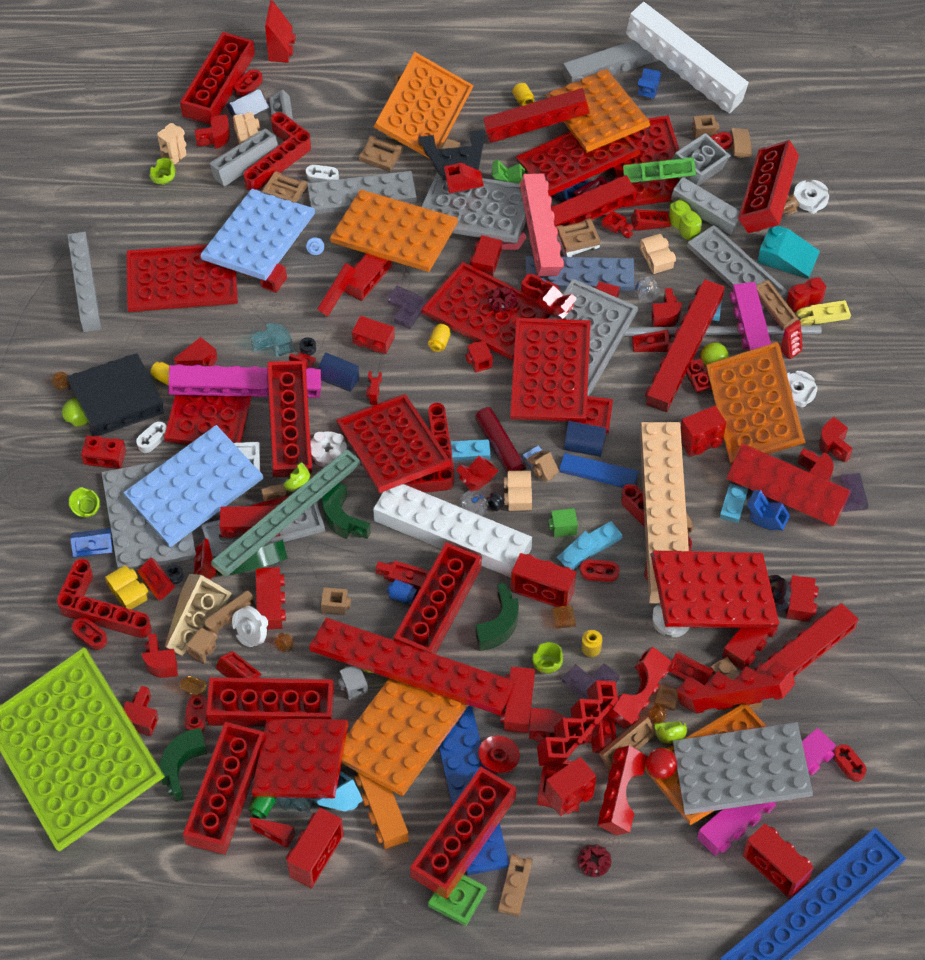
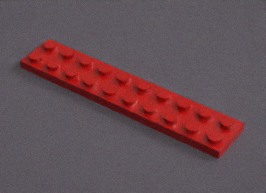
[309,617,515,716]

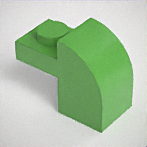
[491,159,527,184]

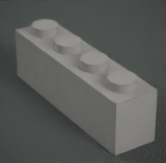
[209,128,278,186]
[671,177,740,236]

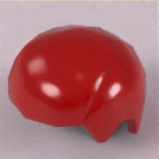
[646,748,677,779]

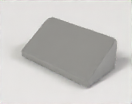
[269,89,293,120]

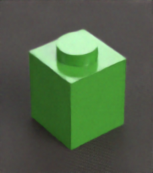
[548,508,578,537]

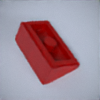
[216,651,262,678]
[591,715,617,753]

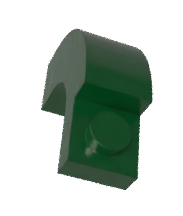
[322,483,371,539]
[214,540,288,576]
[475,582,519,651]
[160,727,207,802]

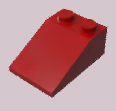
[265,1,296,63]

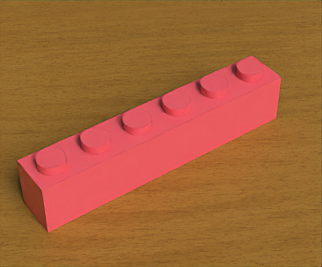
[520,174,564,276]

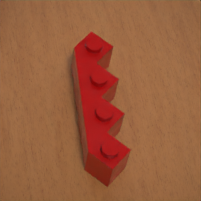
[676,661,795,714]
[537,680,618,767]

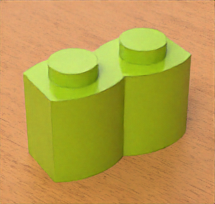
[669,199,702,241]

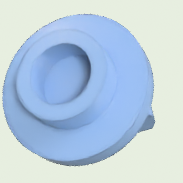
[306,237,324,255]

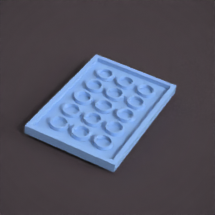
[201,189,315,280]
[123,425,263,547]

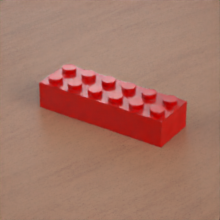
[180,32,255,125]
[738,140,799,233]
[266,361,312,477]
[726,443,851,526]
[394,542,482,654]
[206,677,334,727]
[183,722,265,855]
[410,767,517,900]

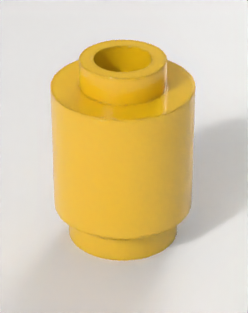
[512,83,534,106]
[428,324,451,352]
[150,362,169,386]
[581,630,602,657]

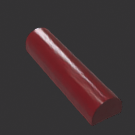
[475,407,526,474]

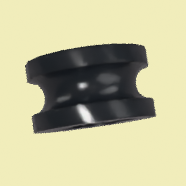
[299,337,317,356]
[485,492,504,512]
[165,564,184,585]

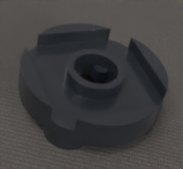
[768,575,791,612]

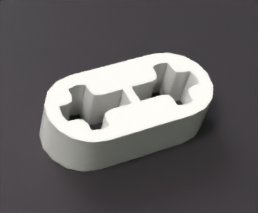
[306,165,339,183]
[136,422,167,453]

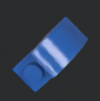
[637,68,662,99]
[747,490,790,530]

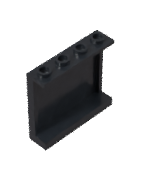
[67,353,164,436]

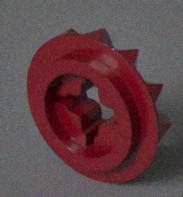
[488,286,517,311]
[577,843,612,877]

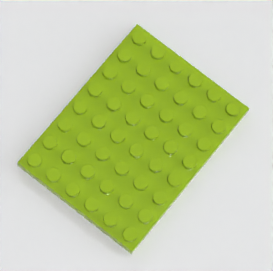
[0,647,165,852]

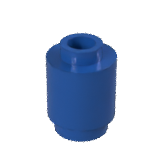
[387,579,418,604]

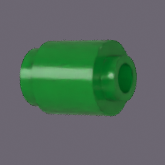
[248,797,276,819]

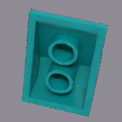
[757,225,820,279]

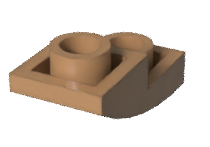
[730,128,752,158]

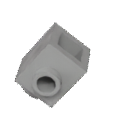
[338,665,368,700]

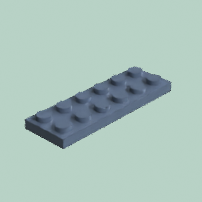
[526,256,634,291]

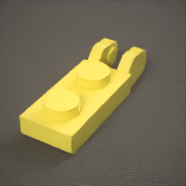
[796,300,851,325]

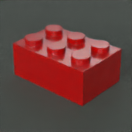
[511,553,576,611]
[286,808,344,889]
[743,823,814,900]

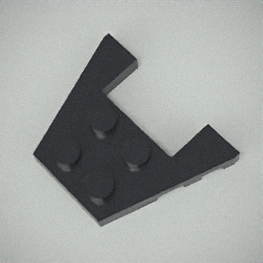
[418,130,486,180]

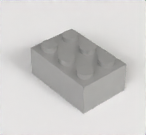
[672,133,731,186]

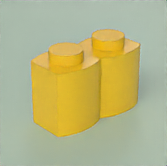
[105,565,148,610]

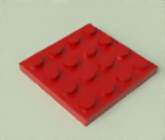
[164,395,252,445]
[251,718,348,799]

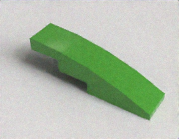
[623,157,696,182]

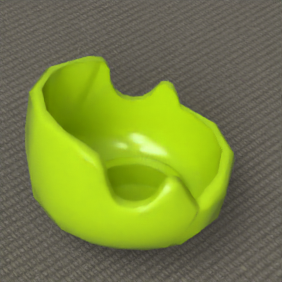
[149,158,176,185]
[700,343,729,367]
[61,398,87,427]
[283,462,310,492]
[69,487,100,518]
[532,642,563,674]
[654,721,687,744]

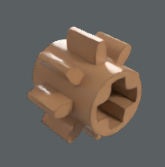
[783,194,800,215]

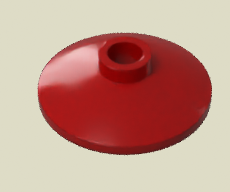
[478,735,520,774]

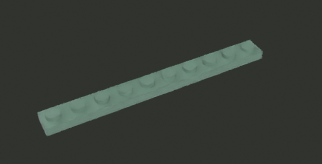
[211,449,361,577]

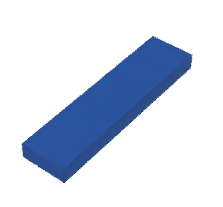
[559,453,639,487]

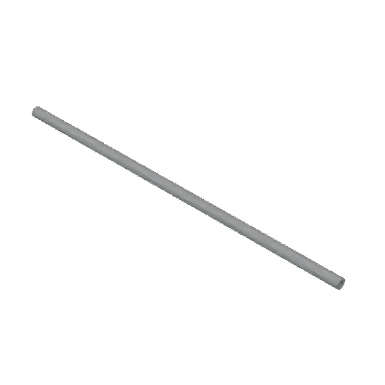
[624,325,822,336]

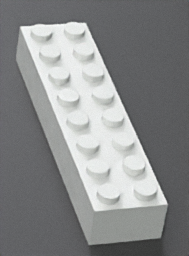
[626,2,749,114]
[373,484,532,578]

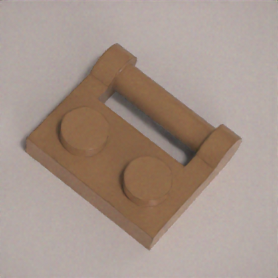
[359,135,404,172]
[262,171,308,203]
[556,218,600,253]

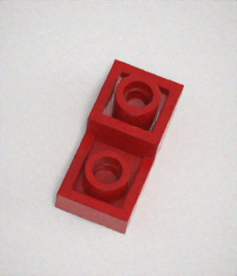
[686,358,712,392]

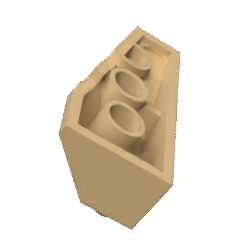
[165,574,231,656]

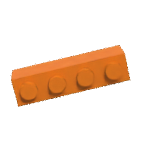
[354,772,409,849]

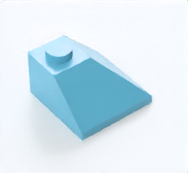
[310,771,363,812]

